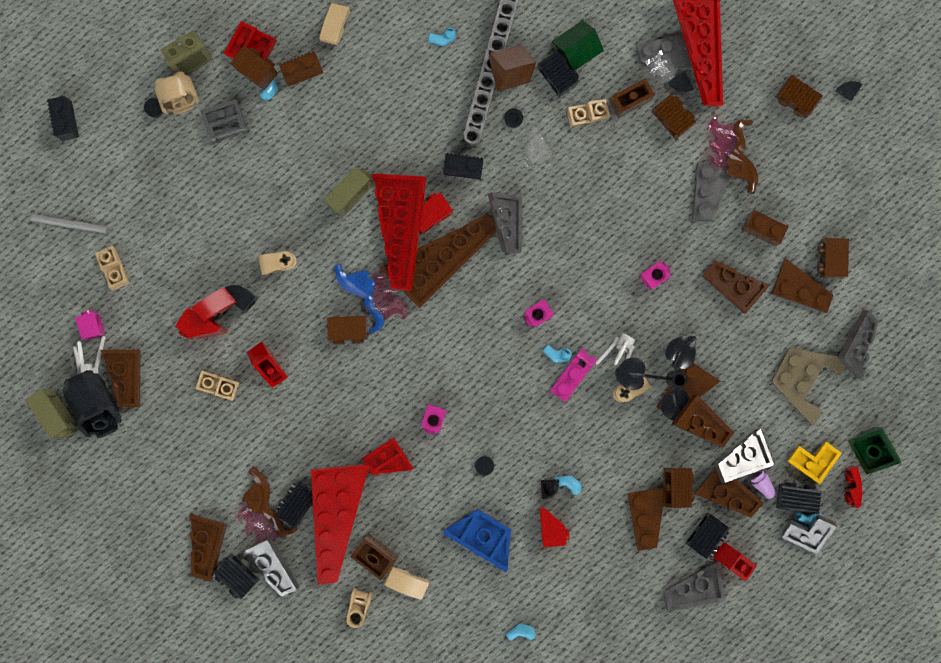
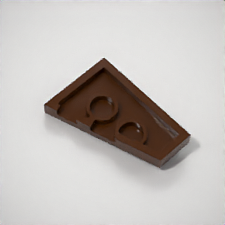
[772,258,833,313]
[702,261,770,314]
[100,350,141,407]
[656,363,721,410]
[671,395,734,447]
[694,467,763,518]
[627,487,664,551]
[189,514,227,581]

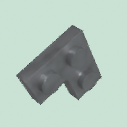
[782,514,837,554]

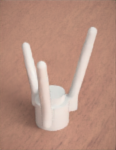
[596,333,635,365]
[73,336,105,375]

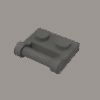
[201,99,249,144]

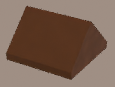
[488,45,536,92]
[350,533,399,580]

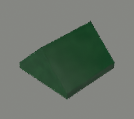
[552,20,604,70]
[848,427,901,475]

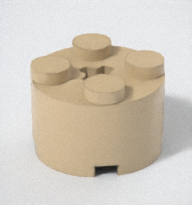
[154,71,199,115]

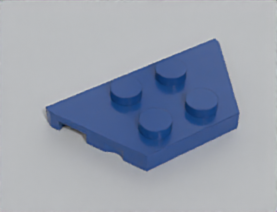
[443,509,511,572]

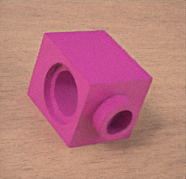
[639,261,671,291]
[523,299,554,328]
[75,310,106,341]
[421,404,447,435]

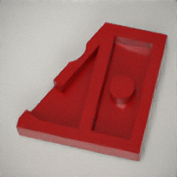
[361,438,414,475]

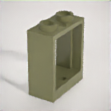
[160,30,213,75]
[324,166,373,219]
[25,389,78,440]

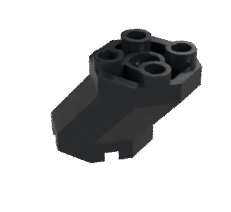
[62,370,122,438]

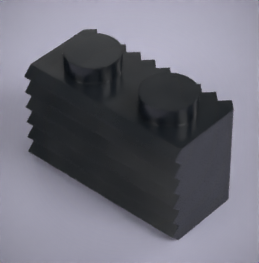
[537,51,579,98]
[46,96,79,141]
[443,152,483,180]
[276,482,312,528]
[776,482,822,514]
[685,512,729,559]
[213,554,260,599]

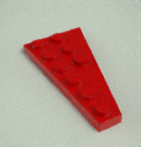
[673,0,723,108]
[371,173,427,291]
[310,463,370,585]

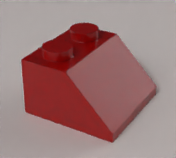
[175,307,228,340]

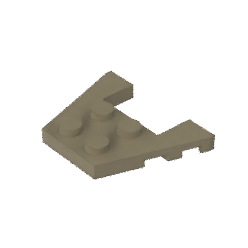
[771,348,846,425]

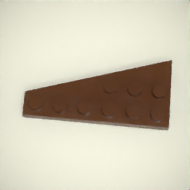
[379,214,497,308]

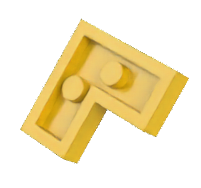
[787,441,842,484]

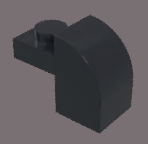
[217,285,259,317]

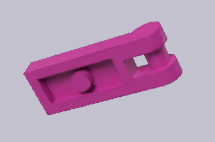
[550,348,597,402]

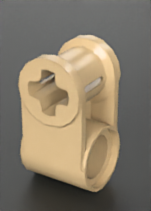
[258,251,297,276]
[613,377,651,402]
[347,588,373,628]

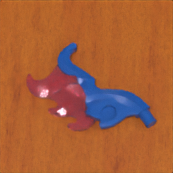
[334,264,407,333]

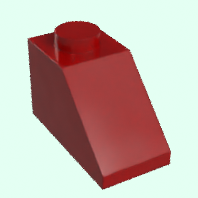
[420,192,453,235]
[246,342,288,388]
[539,506,570,547]
[713,542,757,582]

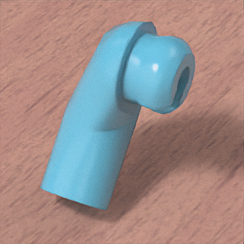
[428,27,456,46]
[260,78,278,101]
[542,344,572,363]
[554,475,582,495]
[794,512,823,527]
[505,624,536,641]

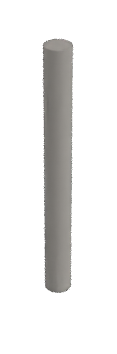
[31,214,108,234]

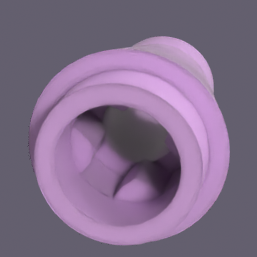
[750,470,777,499]

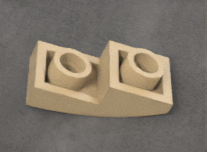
[319,3,350,45]
[566,99,610,127]
[95,246,130,291]
[195,370,239,401]
[384,567,429,600]

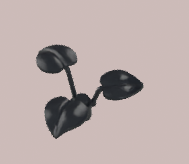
[615,336,696,421]

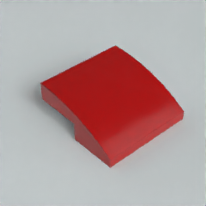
[224,21,277,60]

